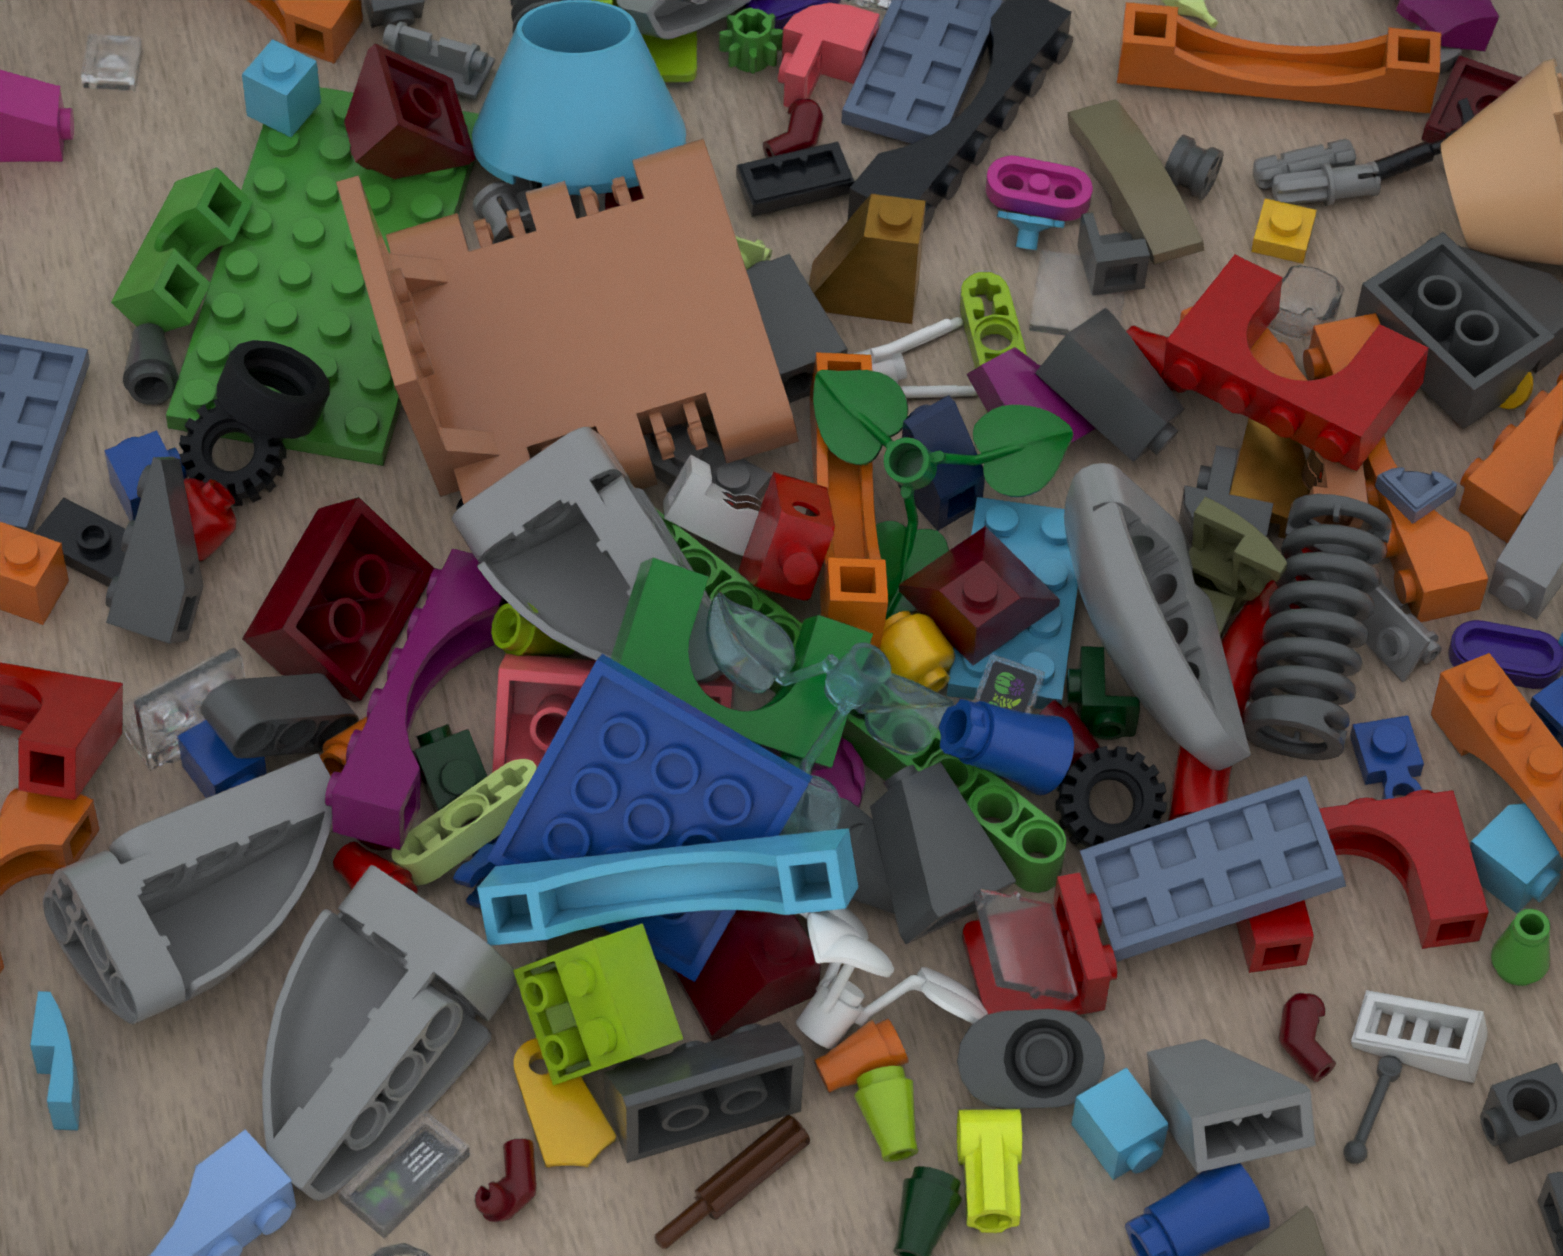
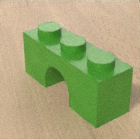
[111,167,253,332]

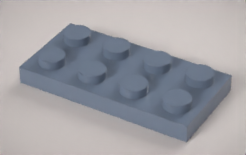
[841,0,1005,144]
[0,334,90,533]
[1080,775,1346,962]

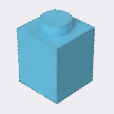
[242,39,321,137]
[1071,1068,1169,1180]

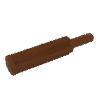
[655,1115,810,1249]

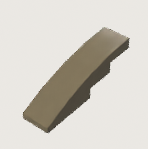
[1068,99,1204,265]

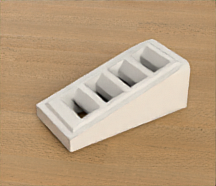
[1351,990,1487,1083]

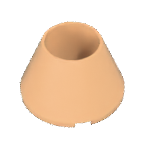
[1441,58,1563,266]

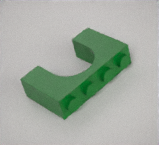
[611,557,873,775]

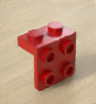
[962,872,1117,1015]

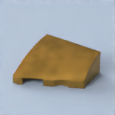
[1230,418,1310,539]

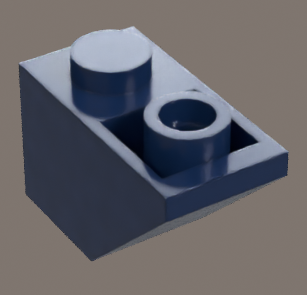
[898,395,985,531]

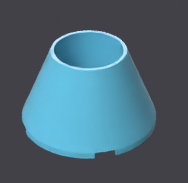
[472,0,686,195]

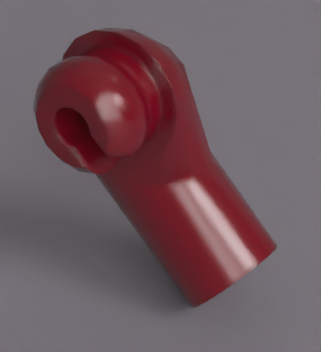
[763,99,823,158]
[474,1138,537,1222]

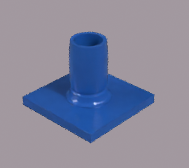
[487,654,813,982]

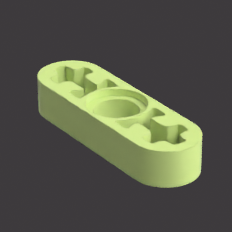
[392,759,537,885]

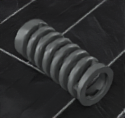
[1242,494,1392,760]

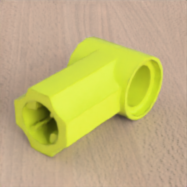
[957,1109,1022,1233]

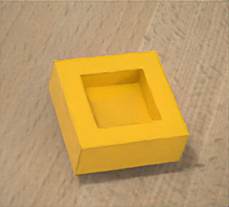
[1251,198,1317,264]

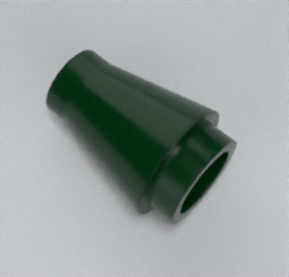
[893,1166,962,1256]

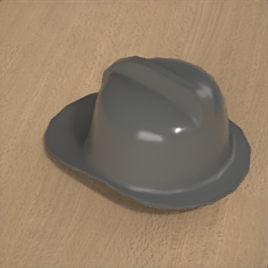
[957,1009,1105,1109]

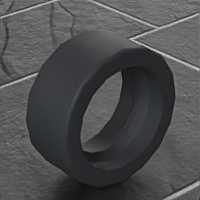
[217,340,330,439]

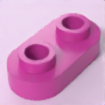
[986,155,1093,221]

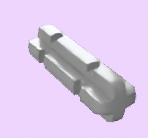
[1252,139,1356,189]

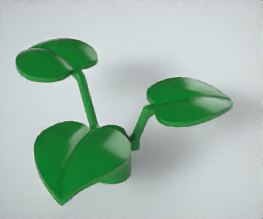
[813,370,1073,620]

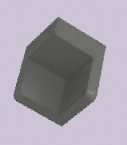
[1077,212,1150,296]

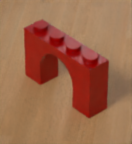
[1163,254,1428,472]
[0,662,123,800]
[1236,790,1489,973]

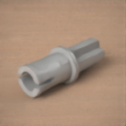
[1272,162,1381,206]

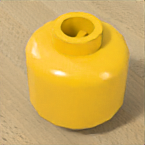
[869,611,955,698]

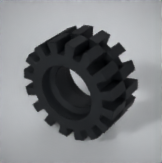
[179,399,287,506]
[1055,746,1167,848]

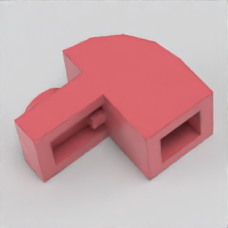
[778,3,880,107]

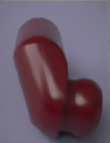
[1279,993,1336,1082]

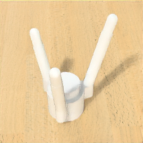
[854,317,977,398]

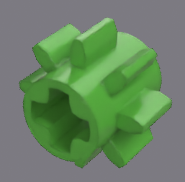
[719,8,783,74]

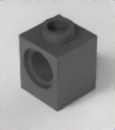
[1480,1062,1563,1164]

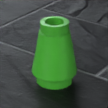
[1491,909,1550,986]

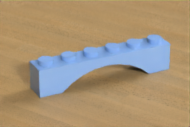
[149,1129,296,1256]

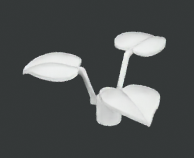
[796,908,988,1050]

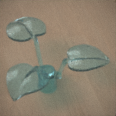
[706,592,954,835]

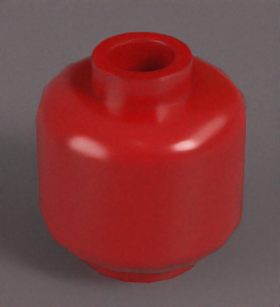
[184,478,237,562]

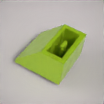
[513,923,683,1085]

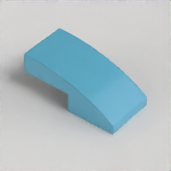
[30,991,80,1131]

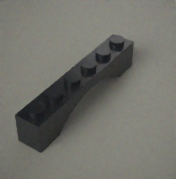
[848,0,1073,233]

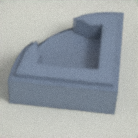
[1375,467,1457,524]

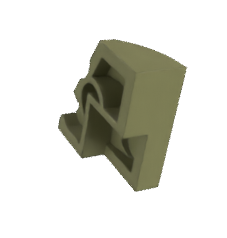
[1189,496,1287,617]

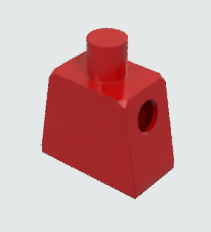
[738,472,835,601]

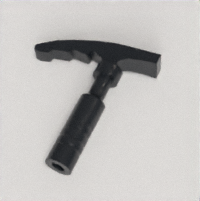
[1372,98,1474,181]

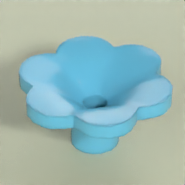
[997,210,1065,250]

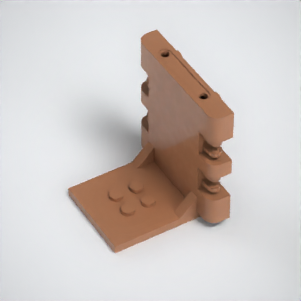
[336,139,799,504]

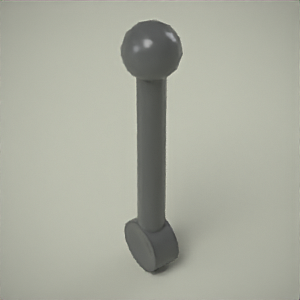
[1343,1055,1402,1164]

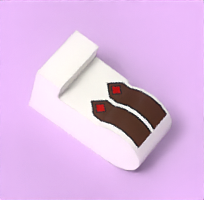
[663,454,762,556]

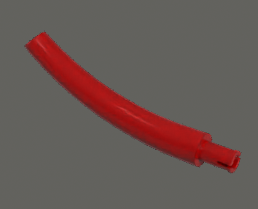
[1168,547,1313,821]

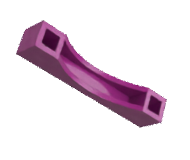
[325,548,508,850]

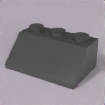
[1355,232,1555,429]
[604,1022,805,1163]

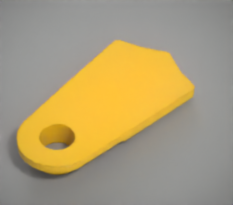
[513,1038,616,1168]

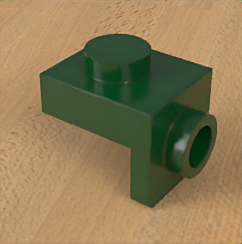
[1066,646,1140,740]
[412,724,487,813]

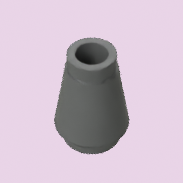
[123,323,179,405]

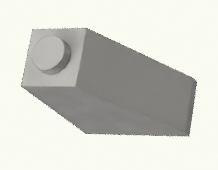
[1488,455,1563,620]
[1147,1039,1316,1173]

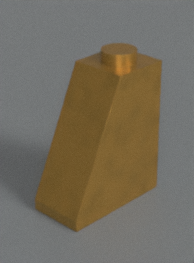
[809,194,926,324]

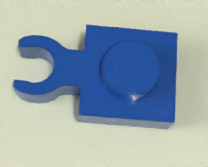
[1350,715,1424,800]

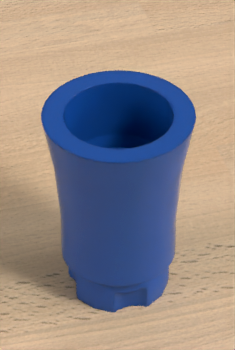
[939,699,1074,796]
[1125,1163,1270,1256]

